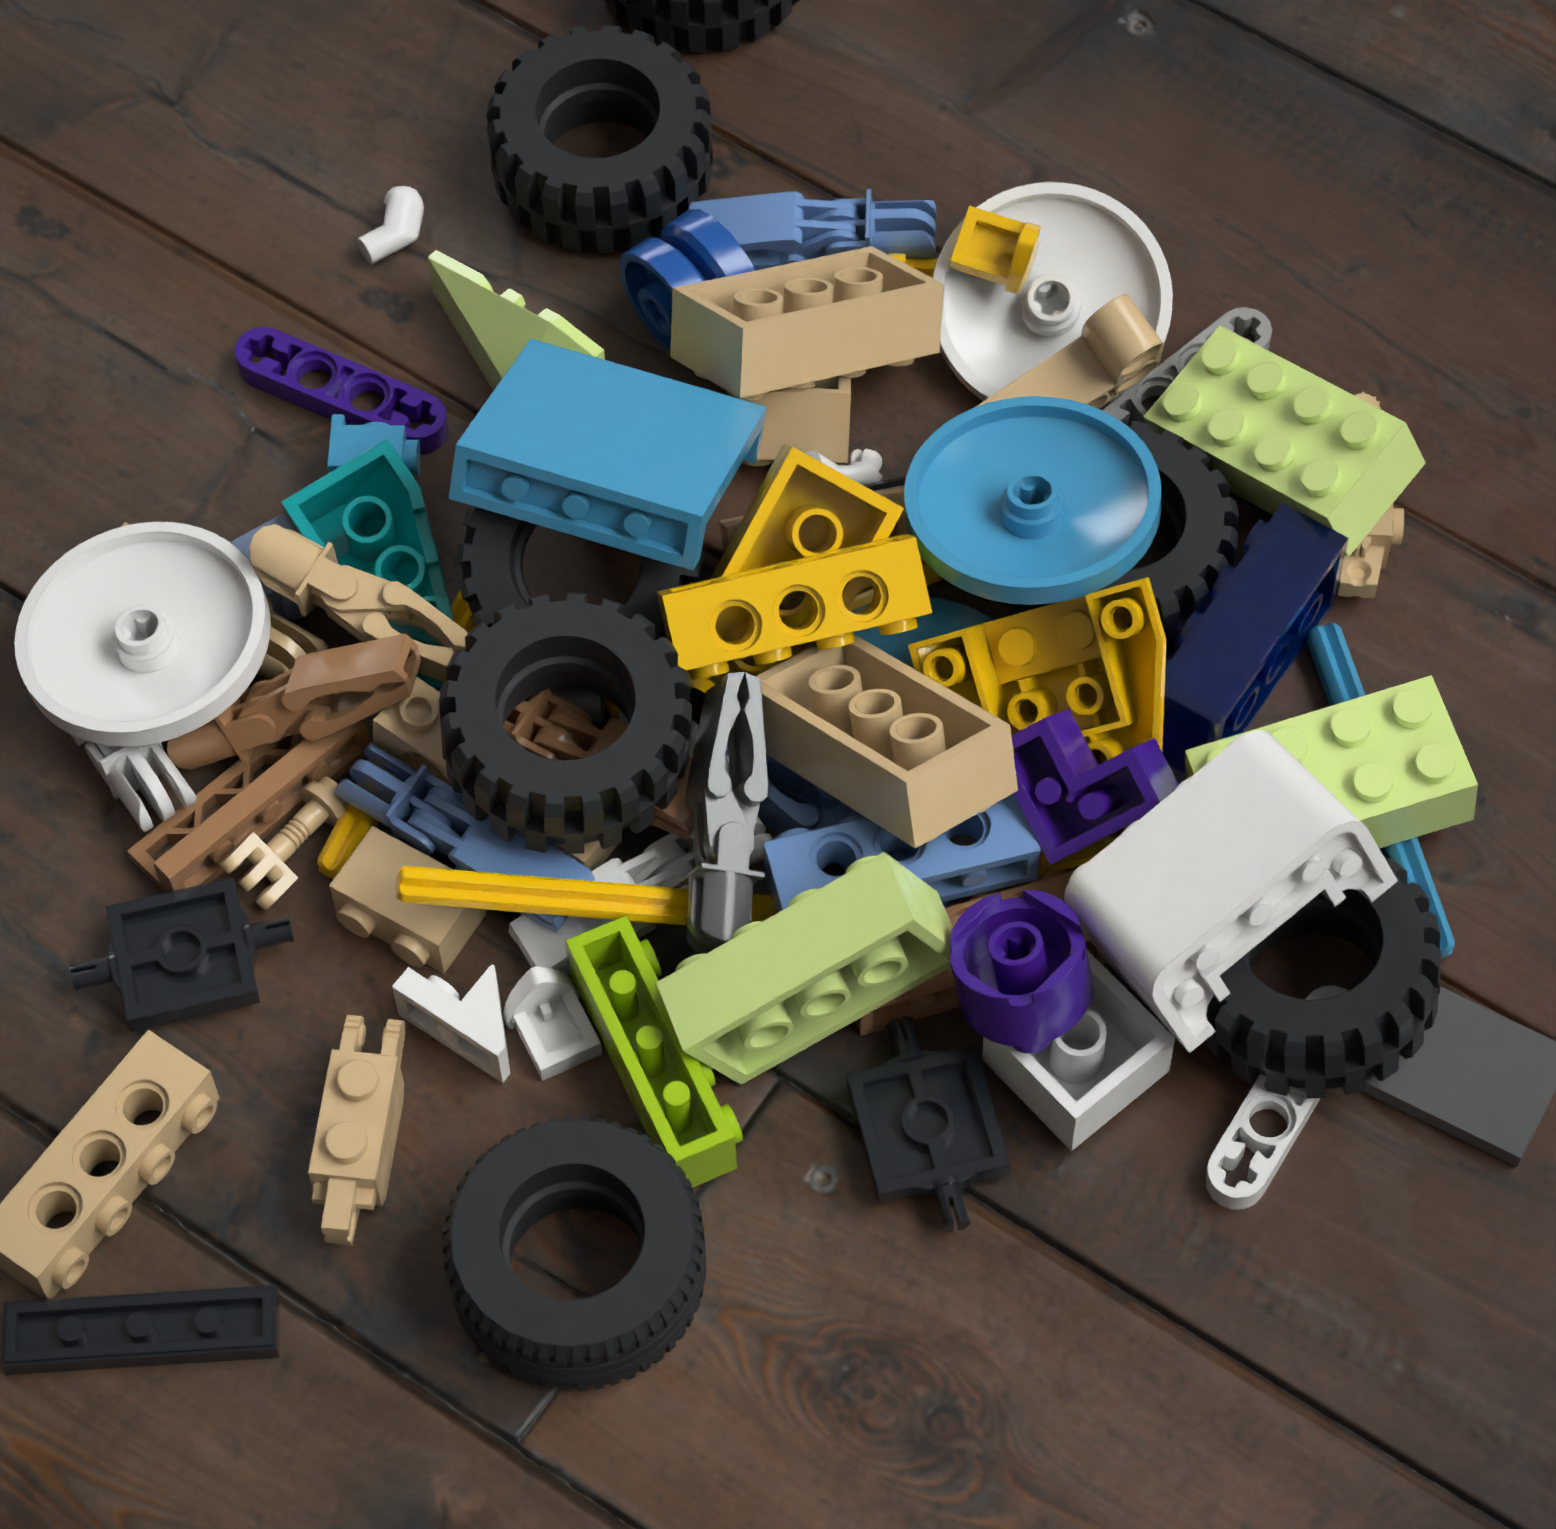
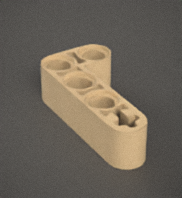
[974,294,1164,409]

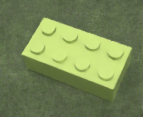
[1143,325,1426,557]
[1185,675,1478,848]
[656,852,953,1085]

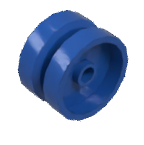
[619,209,756,354]

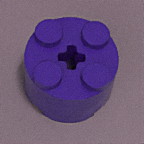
[950,890,1094,1054]

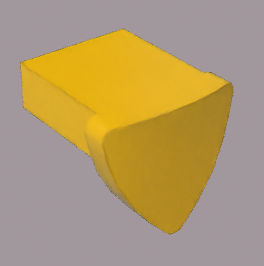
[950,206,1041,295]

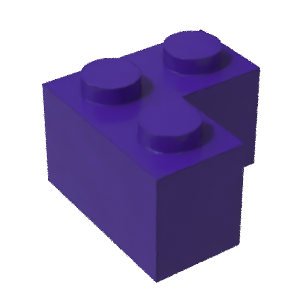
[1011,709,1179,865]

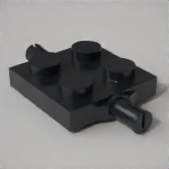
[69,878,295,1032]
[847,1016,1010,1233]

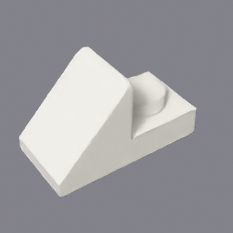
[392,964,510,1083]

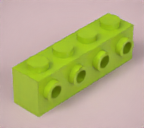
[565,915,743,1187]

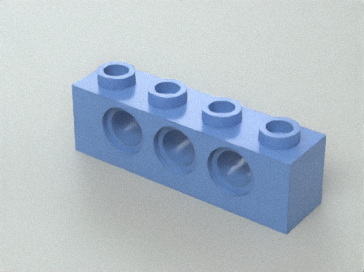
[763,794,1041,914]

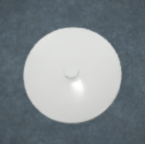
[933,182,1173,410]
[14,522,271,746]

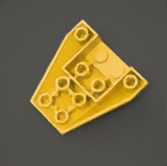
[908,577,1167,875]

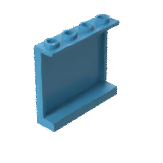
[449,339,767,571]

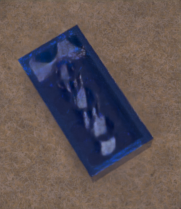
[1162,503,1349,774]

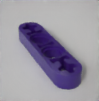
[235,327,449,454]

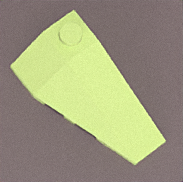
[428,250,605,391]

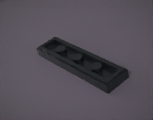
[1,1285,280,1375]

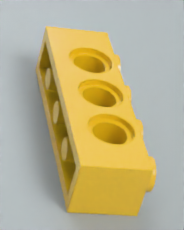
[656,534,932,680]

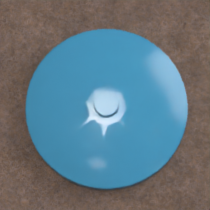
[904,396,1161,605]

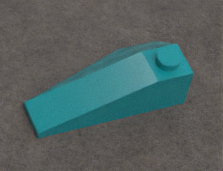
[281,438,454,691]

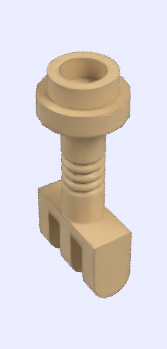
[219,777,347,911]

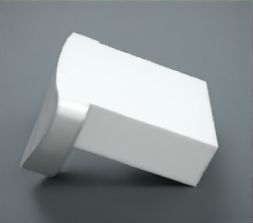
[503,967,602,1081]

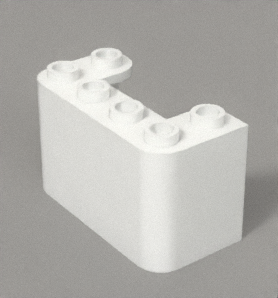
[1064,730,1398,1053]

